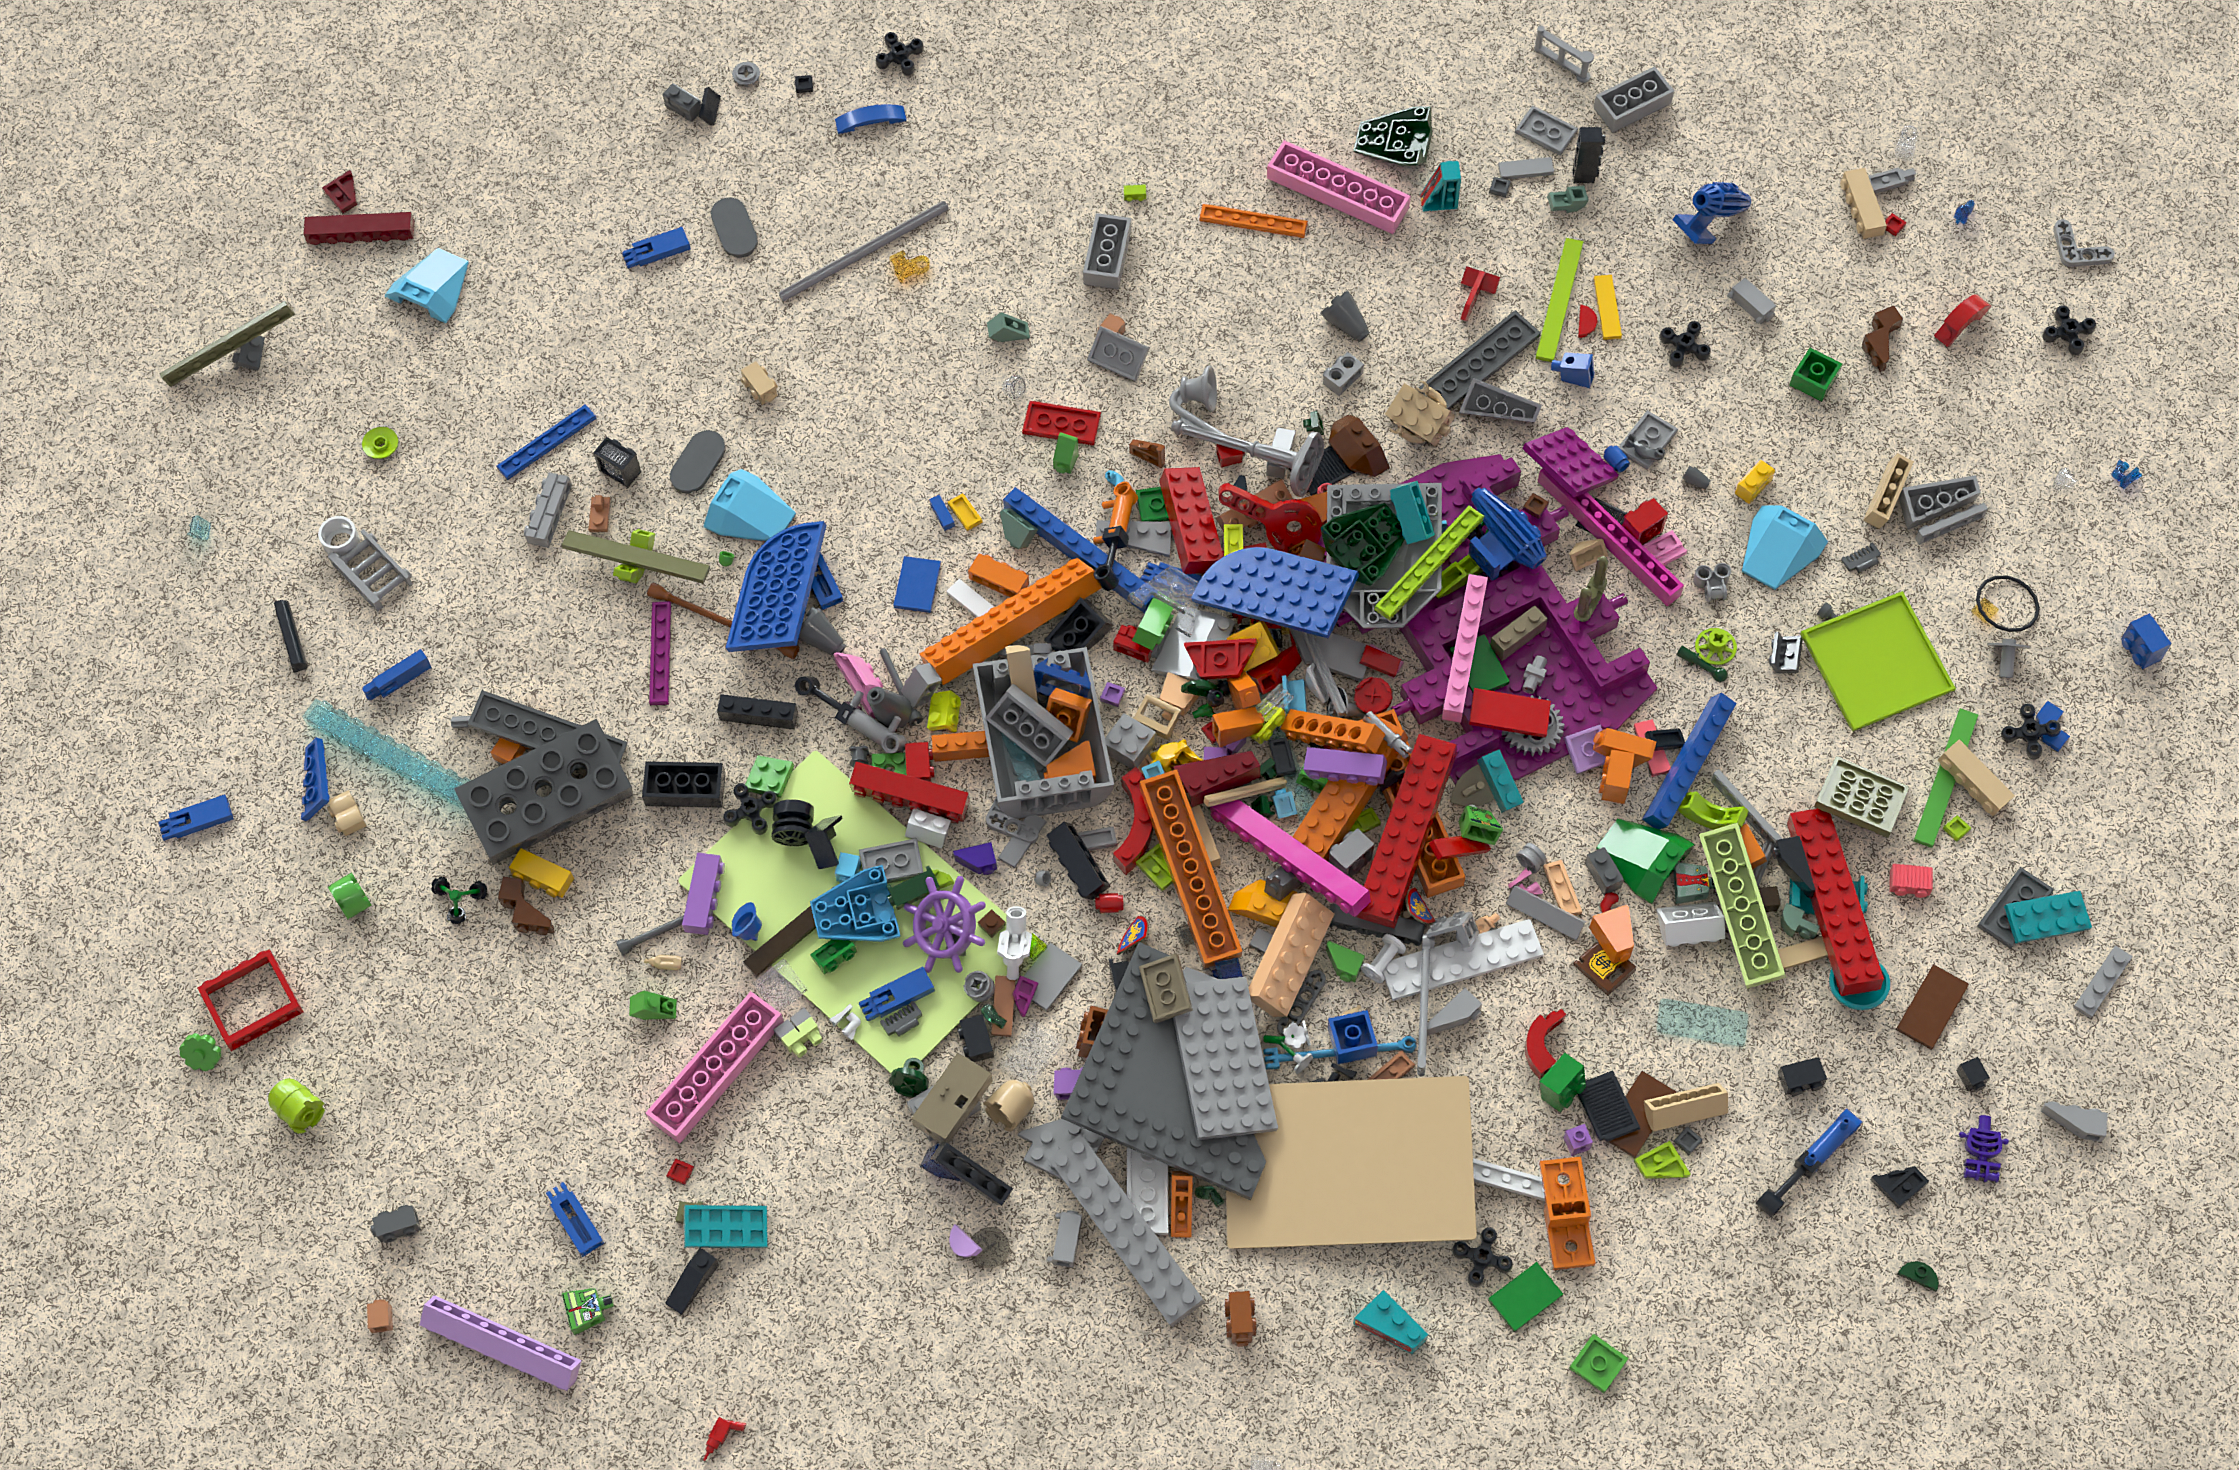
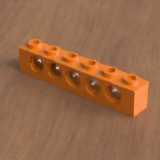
[1280,709,1385,754]

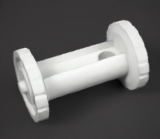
[1361,934,1406,983]

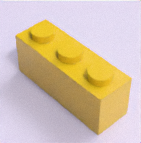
[509,848,574,898]

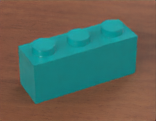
[1389,481,1435,545]
[1477,749,1524,813]

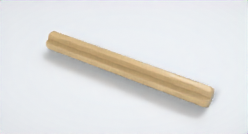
[1204,777,1287,807]

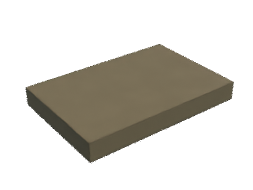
[1139,953,1193,1024]

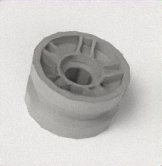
[1516,843,1547,873]
[963,971,995,1002]

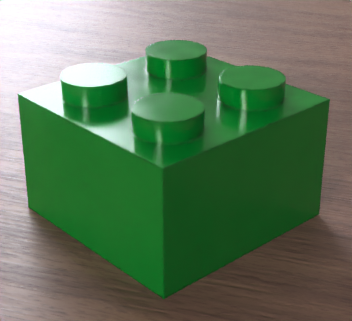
[1789,347,1843,402]
[1539,1052,1586,1113]

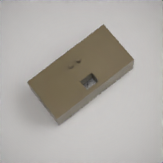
[911,1052,993,1144]

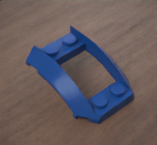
[1034,658,1091,698]

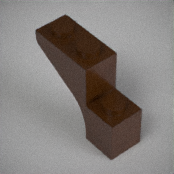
[1862,305,1903,372]
[498,876,554,936]

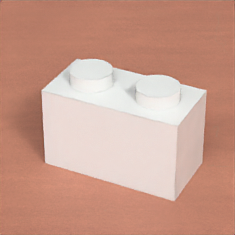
[905,808,951,849]

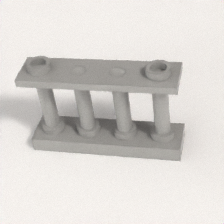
[328,529,413,612]

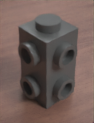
[371,1205,421,1243]

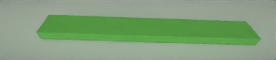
[1913,708,1978,848]

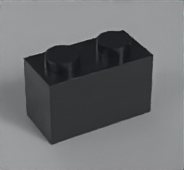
[957,1014,994,1062]
[1778,1057,1827,1096]

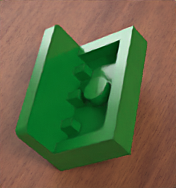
[810,939,857,975]

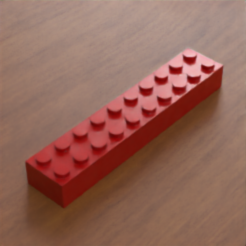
[1357,734,1457,929]
[1787,808,1884,996]

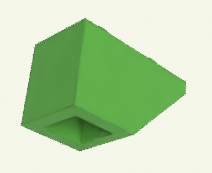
[629,990,677,1020]

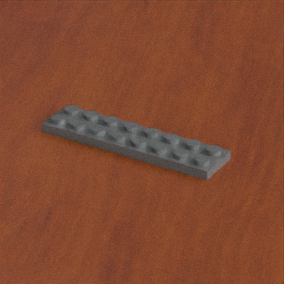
[1418,310,1541,410]
[468,690,628,763]

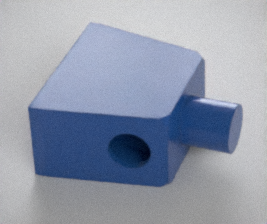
[1551,352,1595,389]

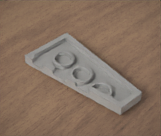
[1096,520,1171,558]

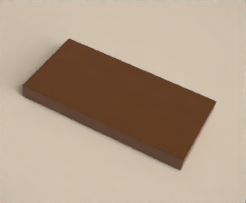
[1896,964,1969,1050]
[1604,1071,1677,1158]

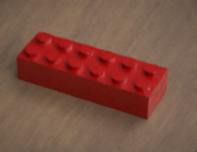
[1159,467,1224,574]
[849,762,970,824]

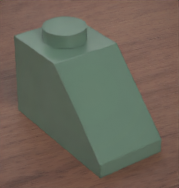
[987,312,1030,342]
[1000,508,1038,549]

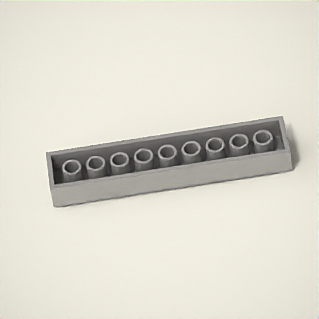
[1048,1134,1205,1327]

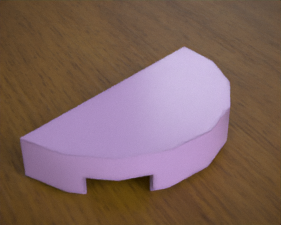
[949,1224,982,1258]

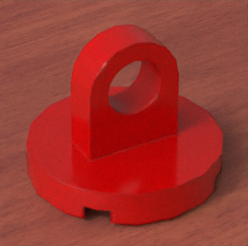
[1354,677,1393,715]

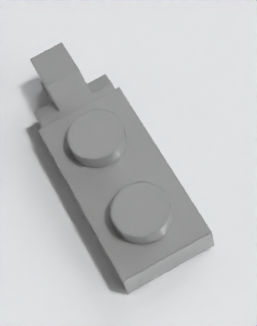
[1868,167,1916,194]

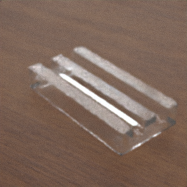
[1255,684,1294,723]

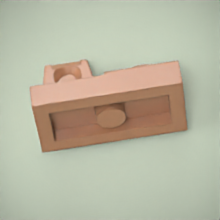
[589,495,611,532]

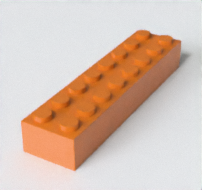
[1292,714,1408,862]

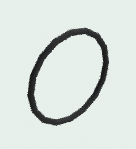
[1976,575,2040,632]

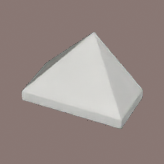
[1305,662,1329,703]

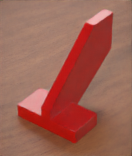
[1460,266,1501,322]

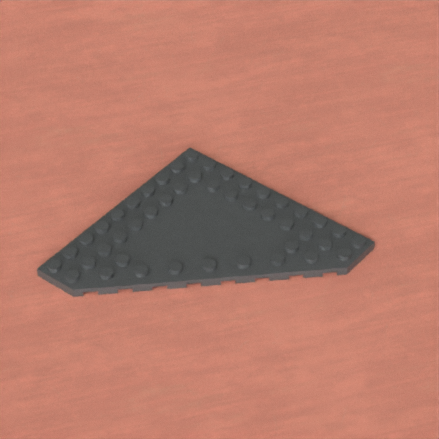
[1061,942,1266,1200]

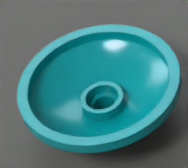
[1829,963,1890,1010]

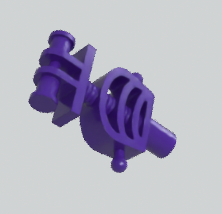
[1959,1115,2009,1183]

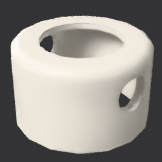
[318,516,360,557]

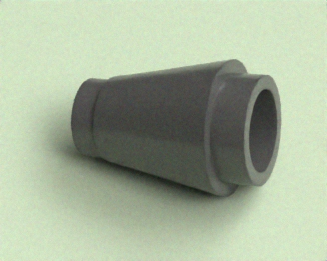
[1682,466,1711,490]

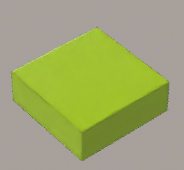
[1943,815,1971,842]

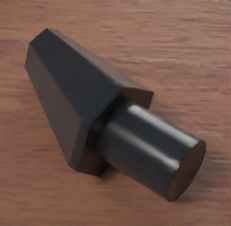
[1379,769,1405,792]

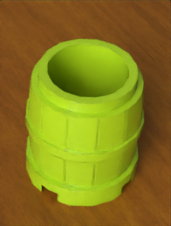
[268,1078,325,1134]

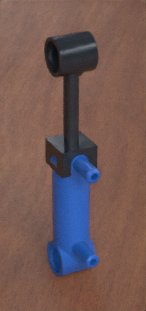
[1756,1108,1863,1218]

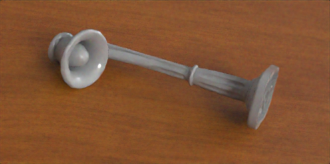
[1169,365,1324,497]

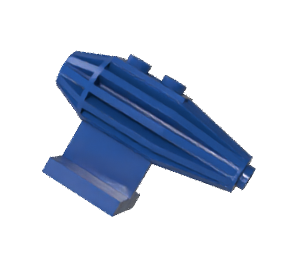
[1672,182,1751,244]
[1468,488,1547,581]

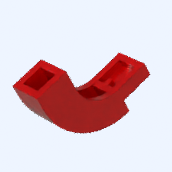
[1934,294,1992,347]
[1525,1008,1567,1080]

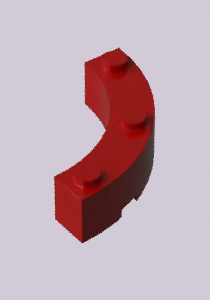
[1113,767,1154,875]

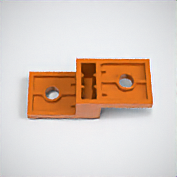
[1539,1156,1596,1270]

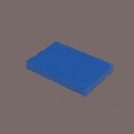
[893,556,941,613]

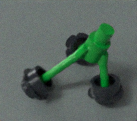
[1192,680,1231,719]
[431,877,487,924]

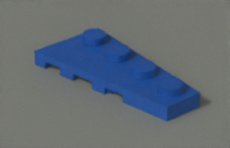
[301,737,330,821]

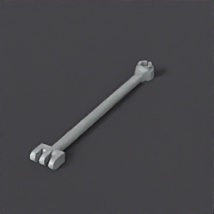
[1417,934,1435,1077]

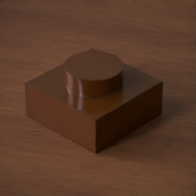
[1523,493,1549,519]
[978,909,1006,938]

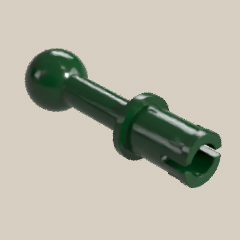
[1676,645,1728,682]

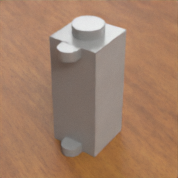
[1727,278,1776,324]
[1047,1210,1082,1268]

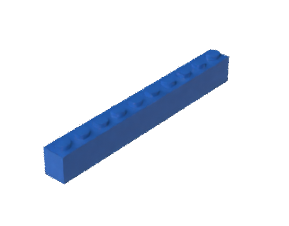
[1003,487,1158,613]

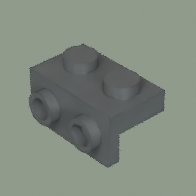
[232,336,265,371]
[1769,632,1803,674]

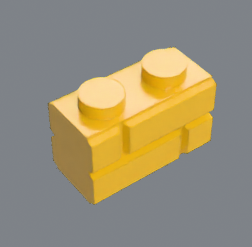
[1735,460,1775,504]

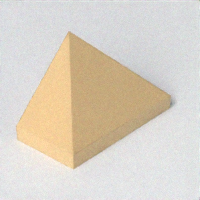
[1569,538,1608,571]

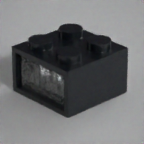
[593,437,641,488]

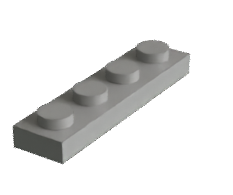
[1915,503,1988,545]
[2073,945,2133,1019]

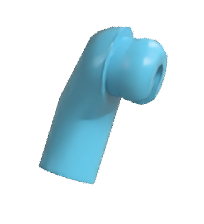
[1105,470,1124,486]

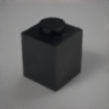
[1956,1057,1990,1092]

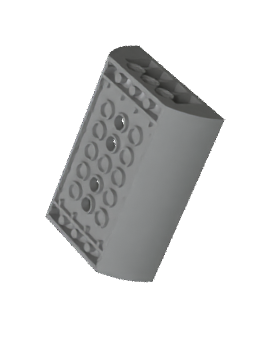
[973,647,1114,819]

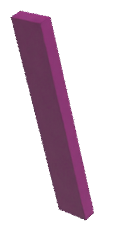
[649,601,672,706]

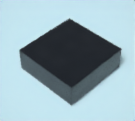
[795,75,813,93]

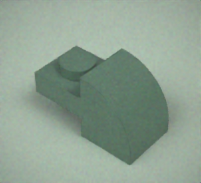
[1547,186,1589,213]
[1780,903,1820,939]

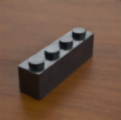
[1572,127,1605,183]
[717,694,798,730]
[1046,822,1111,900]
[930,1142,1013,1206]

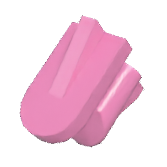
[1508,868,1543,895]

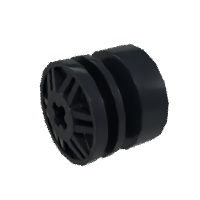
[771,800,814,846]

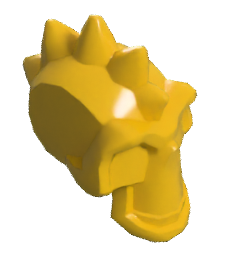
[1150,739,1203,773]

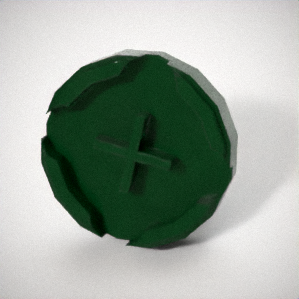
[889,1058,929,1098]

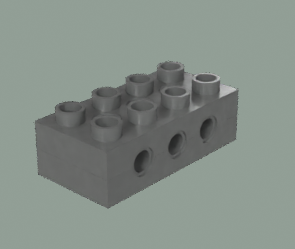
[454,719,633,865]

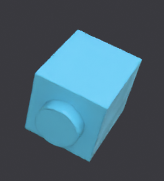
[835,852,861,883]

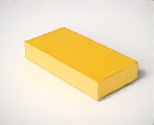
[947,493,983,531]

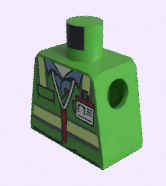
[562,1288,614,1335]

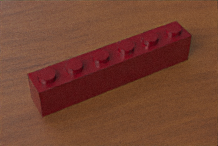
[303,212,415,245]

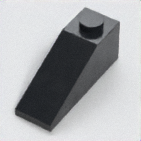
[1772,836,1816,898]
[665,1248,719,1315]

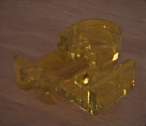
[889,250,930,283]

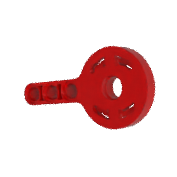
[1218,483,1322,553]

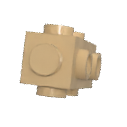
[741,361,778,405]

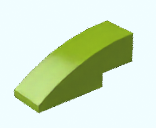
[1436,555,1483,599]

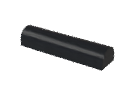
[274,600,308,673]

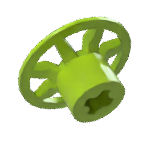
[1695,628,1737,665]

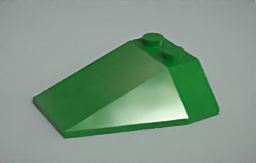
[1596,818,1695,904]

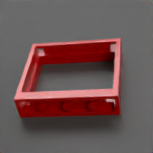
[197,949,304,1052]

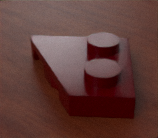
[322,170,357,214]

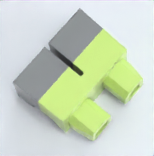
[773,1007,823,1058]

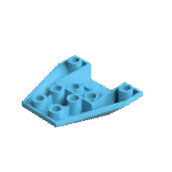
[385,248,469,323]
[704,469,796,542]
[1742,505,1828,590]

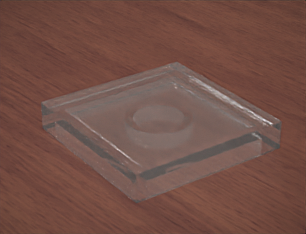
[753,958,808,1012]

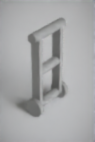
[1534,26,1594,83]

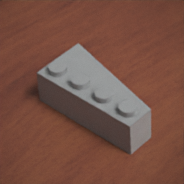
[1459,378,1542,422]
[1898,475,1981,530]

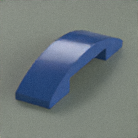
[835,104,907,134]

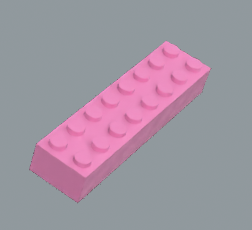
[1267,140,1411,234]
[646,991,784,1144]

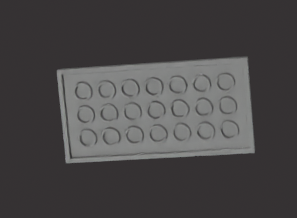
[1173,977,1278,1140]

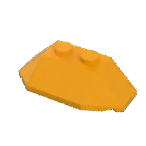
[1228,879,1298,928]

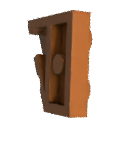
[1129,439,1165,469]

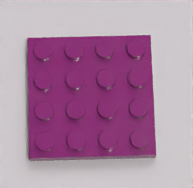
[1522,427,1619,497]

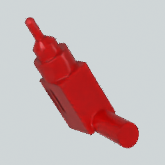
[703,1417,746,1461]

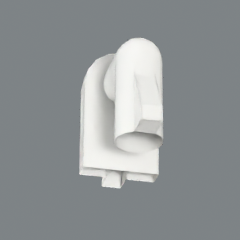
[829,1004,861,1041]

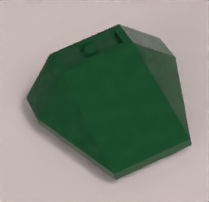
[1353,106,1432,166]
[1320,502,1405,586]

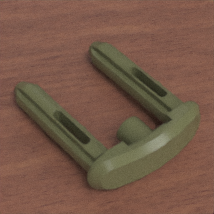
[1574,556,1609,622]

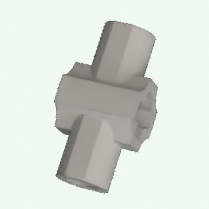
[1522,656,1547,694]

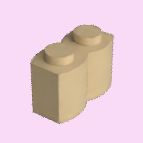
[327,790,367,836]

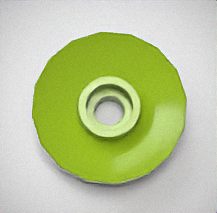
[362,427,399,459]

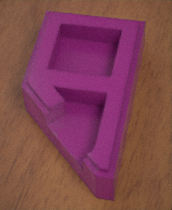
[1012,975,1039,1017]

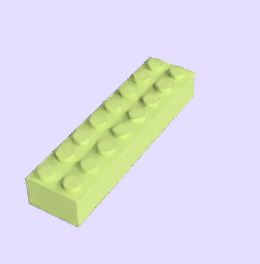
[1699,823,1786,989]

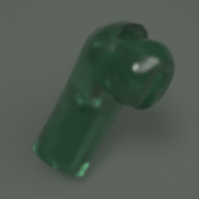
[981,1004,1007,1029]
[1194,1186,1225,1208]

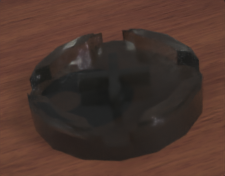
[971,1227,1010,1268]

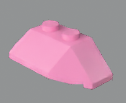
[833,652,883,719]

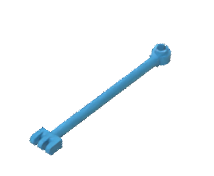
[1263,1036,1417,1070]

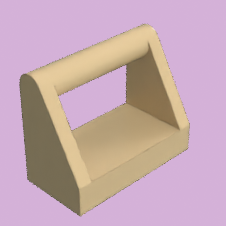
[1133,694,1182,740]

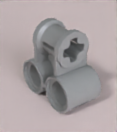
[1693,563,1731,602]

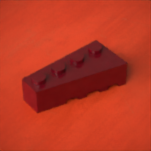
[1173,751,1261,808]

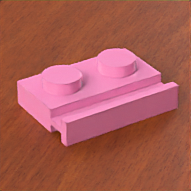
[1643,530,1687,566]

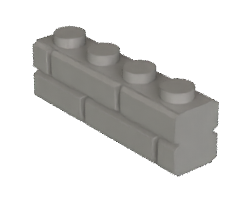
[524,472,572,548]

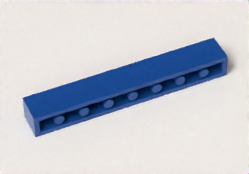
[1642,692,1737,829]

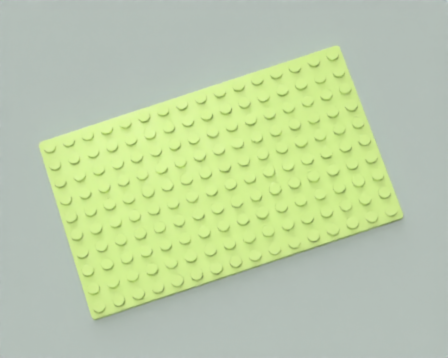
[678,751,1037,1073]

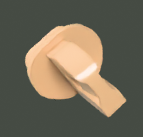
[1475,912,1501,934]

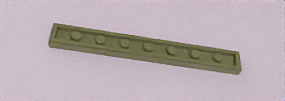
[159,301,295,387]
[562,530,710,584]

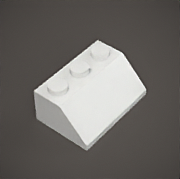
[1656,902,1725,947]

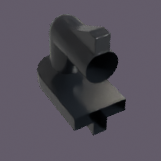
[1327,1063,1357,1082]

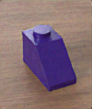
[953,842,997,875]

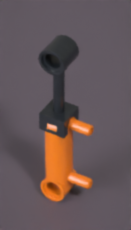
[1093,481,1138,591]

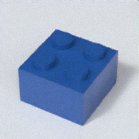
[2121,613,2172,670]
[1328,1010,1378,1065]

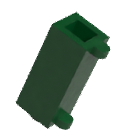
[886,865,940,910]

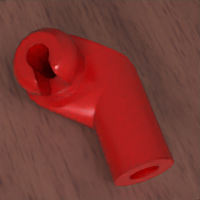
[1600,892,1619,913]

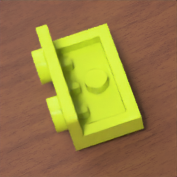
[927,690,961,732]
[1250,701,1286,744]

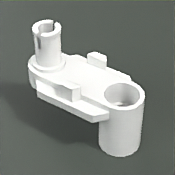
[997,906,1032,980]

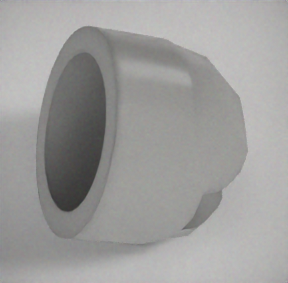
[1034,870,1051,886]

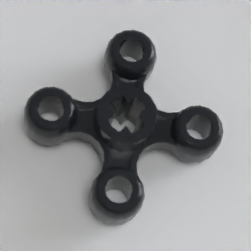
[875,32,924,76]
[2042,305,2096,355]
[1659,321,1711,367]
[2001,703,2061,760]
[723,783,778,835]
[1452,1227,1513,1287]

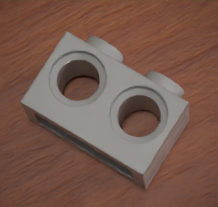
[1323,352,1364,396]

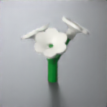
[1263,1020,1313,1074]

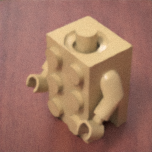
[1385,380,1455,447]

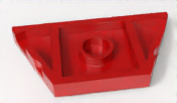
[1184,638,1258,680]

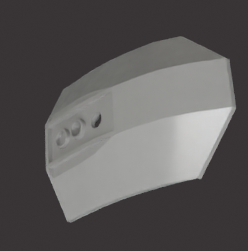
[1326,483,1442,629]

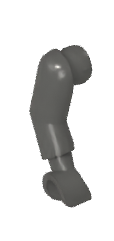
[1625,434,1665,460]

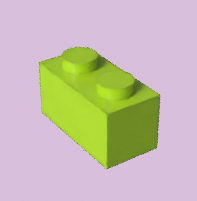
[1124,185,1146,201]

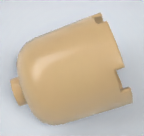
[983,1080,1035,1132]

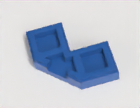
[2036,701,2070,752]

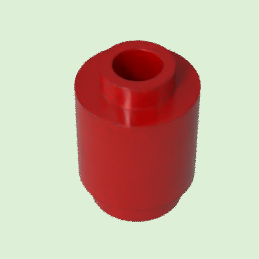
[1095,893,1124,913]

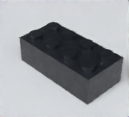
[642,761,726,808]

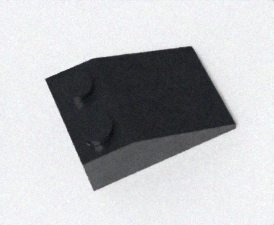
[1044,598,1114,652]

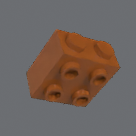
[1075,1006,1108,1058]
[1225,1291,1257,1347]

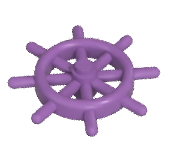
[903,876,986,973]

